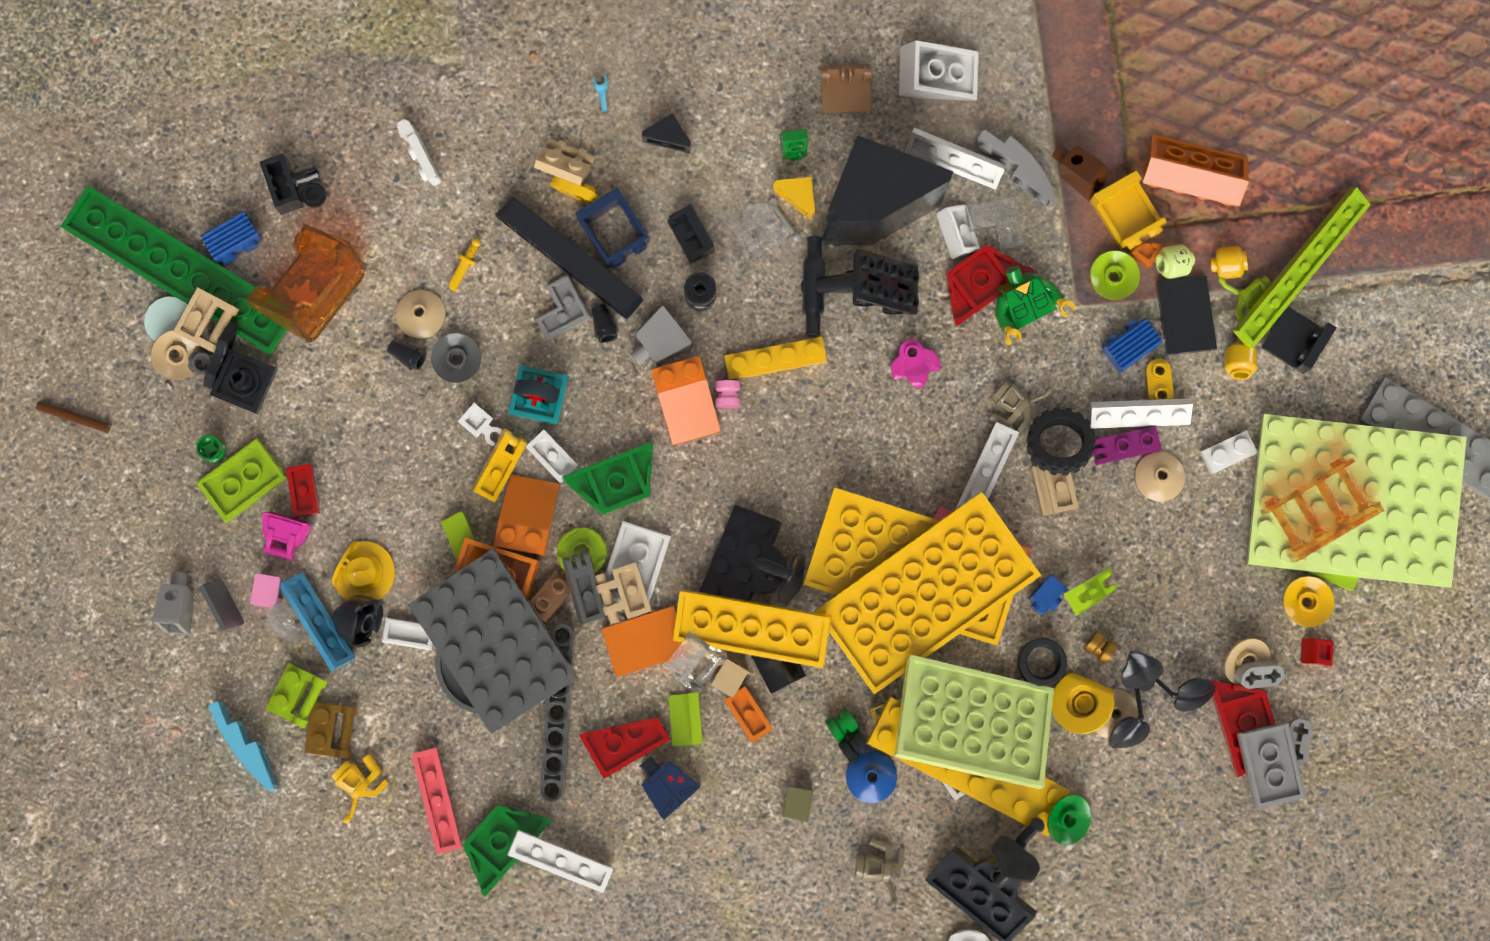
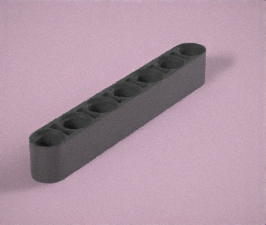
[540,624,575,802]

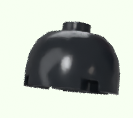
[334,595,383,648]

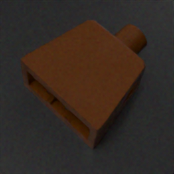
[1052,145,1107,201]

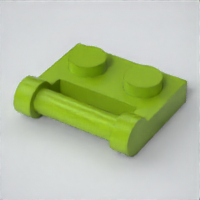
[266,663,328,728]

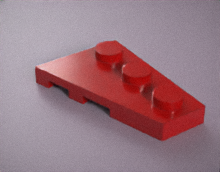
[578,717,671,779]

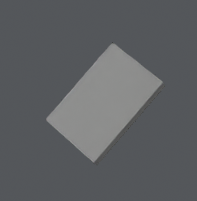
[1237,722,1306,809]

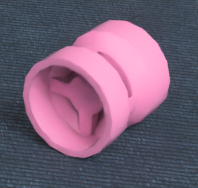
[715,380,740,409]

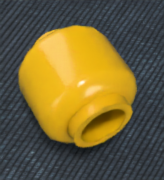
[1211,246,1248,279]
[1224,341,1258,380]

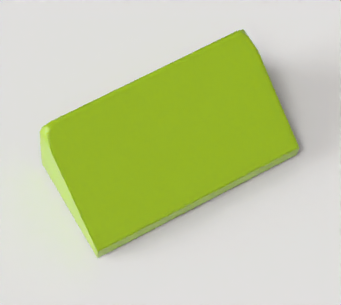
[441,511,476,560]

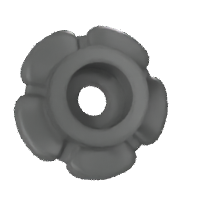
[188,350,212,375]

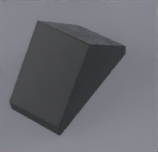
[641,113,691,154]

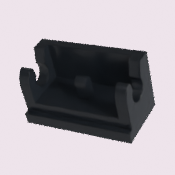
[667,204,715,265]

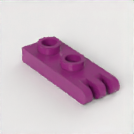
[1093,426,1162,466]

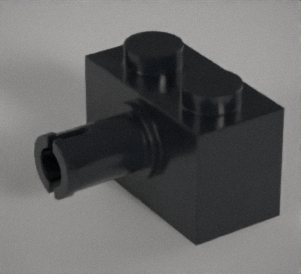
[259,154,321,215]

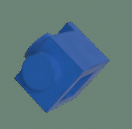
[1028,575,1069,616]

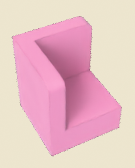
[250,574,282,609]

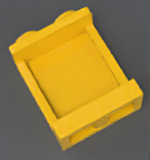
[1090,170,1167,251]

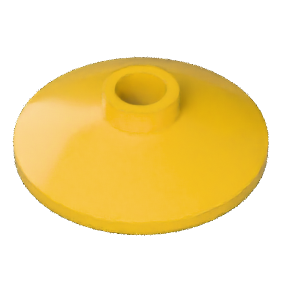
[1283,576,1334,627]

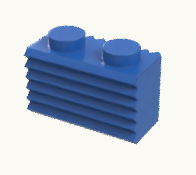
[200,210,262,265]
[1102,318,1163,374]

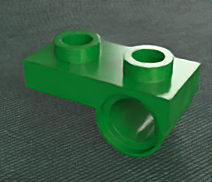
[780,129,808,161]

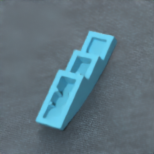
[208,701,279,791]

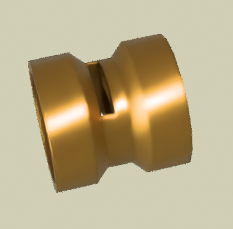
[1083,630,1119,665]

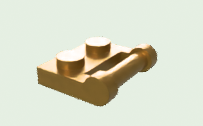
[304,702,358,759]

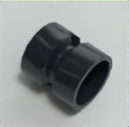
[684,272,717,311]

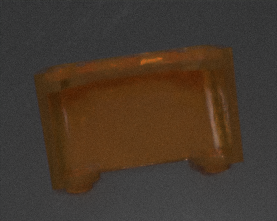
[246,224,365,343]

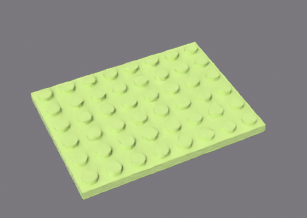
[1246,414,1467,588]

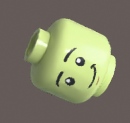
[1155,244,1195,279]

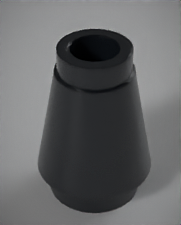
[591,304,619,343]
[387,340,426,370]

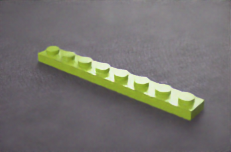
[1233,187,1371,348]

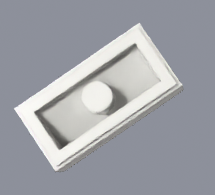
[937,204,980,259]

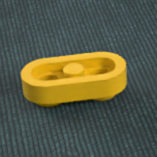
[550,176,598,205]
[1145,359,1174,400]

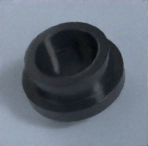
[301,183,327,208]

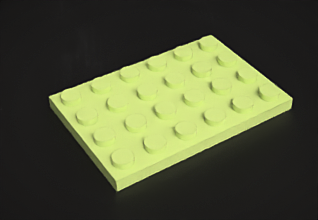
[894,655,1054,789]

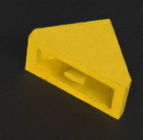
[773,177,815,220]

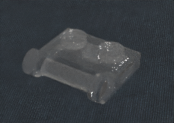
[662,631,727,693]

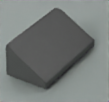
[199,580,244,632]

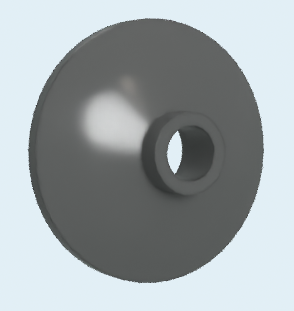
[431,333,482,383]

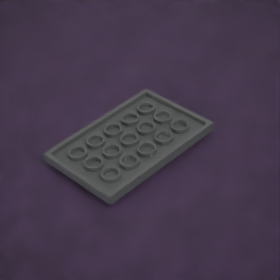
[408,548,578,734]

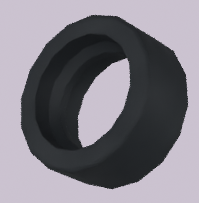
[1017,638,1067,686]

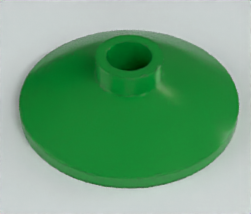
[1047,794,1091,845]

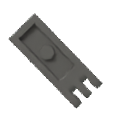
[562,551,606,624]

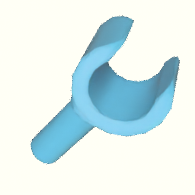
[593,75,609,112]

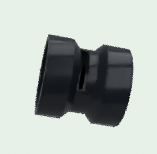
[837,729,873,765]

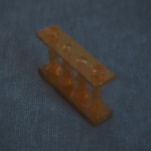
[1259,456,1385,563]

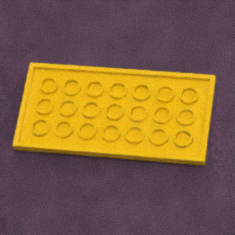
[803,487,1028,646]
[814,492,1041,694]

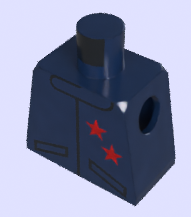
[640,756,701,820]

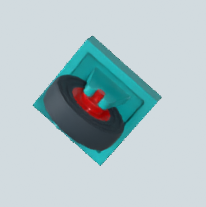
[508,365,569,425]

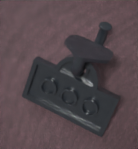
[699,505,805,605]
[925,817,1045,941]

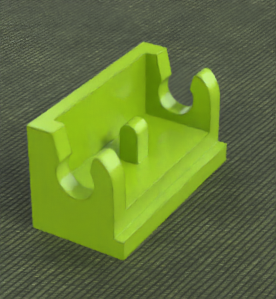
[1064,567,1118,616]

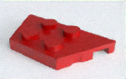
[946,244,1034,328]
[1210,680,1276,777]

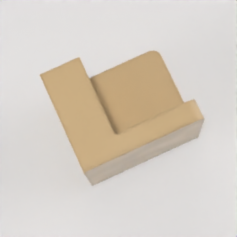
[711,659,748,697]

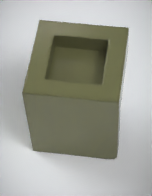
[782,787,814,822]

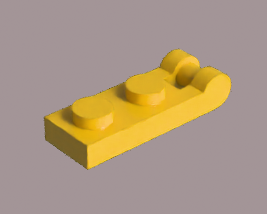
[471,428,527,503]

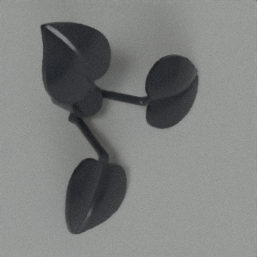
[1108,651,1216,748]

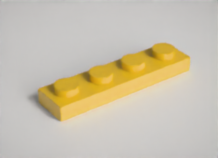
[724,337,827,380]

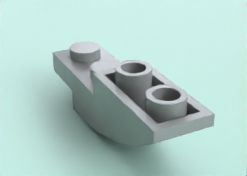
[976,129,1056,208]

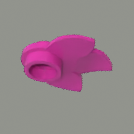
[891,339,941,389]

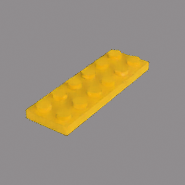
[673,589,832,668]

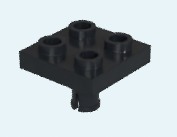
[210,349,278,415]

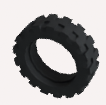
[1027,407,1096,476]

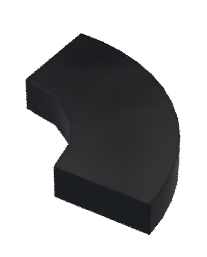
[203,322,238,389]

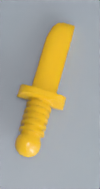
[449,238,481,292]

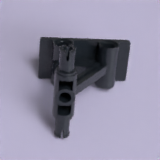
[801,236,919,337]

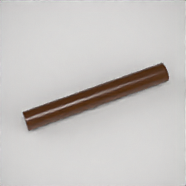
[36,401,111,433]

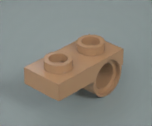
[530,571,571,626]

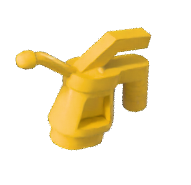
[331,754,389,823]

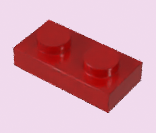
[286,463,320,518]

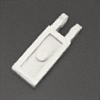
[397,119,442,186]

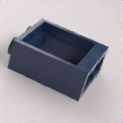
[575,187,650,268]

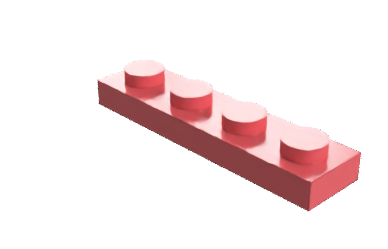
[411,747,463,854]

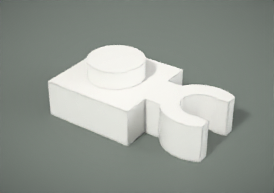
[457,403,502,446]

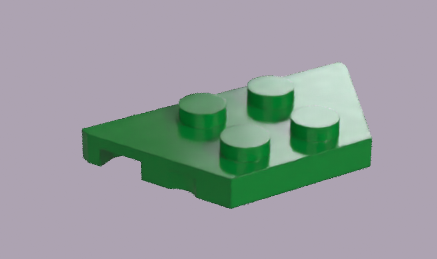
[562,442,653,516]
[463,805,552,897]

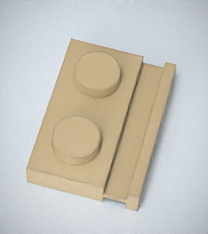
[1031,466,1079,517]

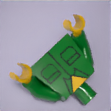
[994,266,1075,345]

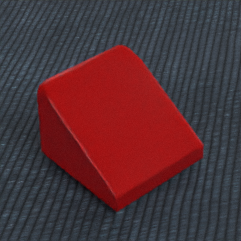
[1301,638,1334,666]

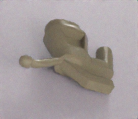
[988,380,1053,434]
[854,836,905,907]

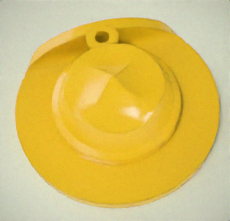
[331,541,395,600]
[1052,673,1115,734]

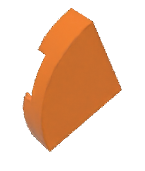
[1129,243,1164,268]

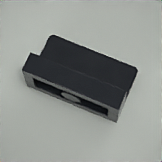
[751,655,806,693]

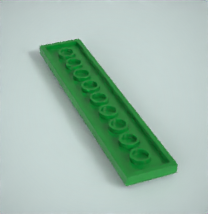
[60,185,298,356]

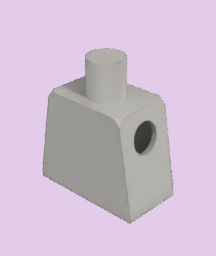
[630,306,693,366]
[153,572,194,635]

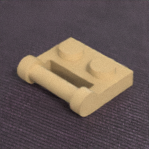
[173,287,239,353]

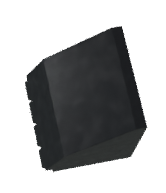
[822,135,954,246]

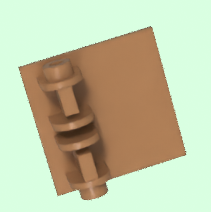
[821,64,872,114]

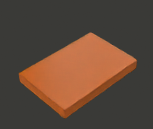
[601,606,689,677]

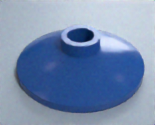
[846,751,897,803]

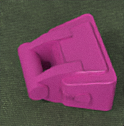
[263,511,314,561]

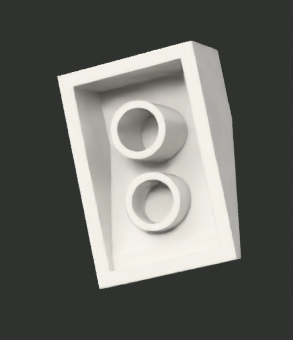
[899,40,978,101]

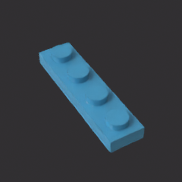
[280,572,355,672]

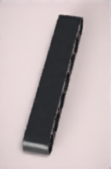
[495,195,644,320]

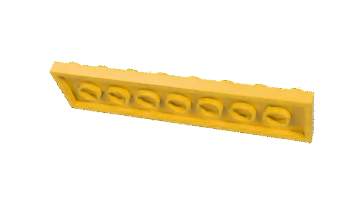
[866,697,1071,836]

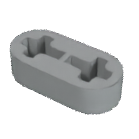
[1235,660,1284,689]
[1289,719,1312,766]

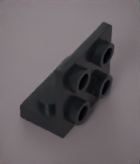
[1262,307,1337,374]

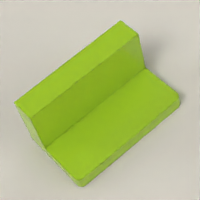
[668,692,703,746]

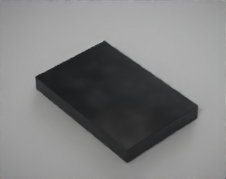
[1156,276,1217,356]

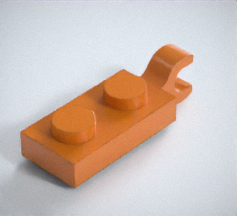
[724,686,773,743]

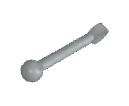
[768,198,801,242]

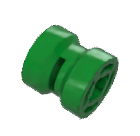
[196,435,227,463]
[824,707,859,742]

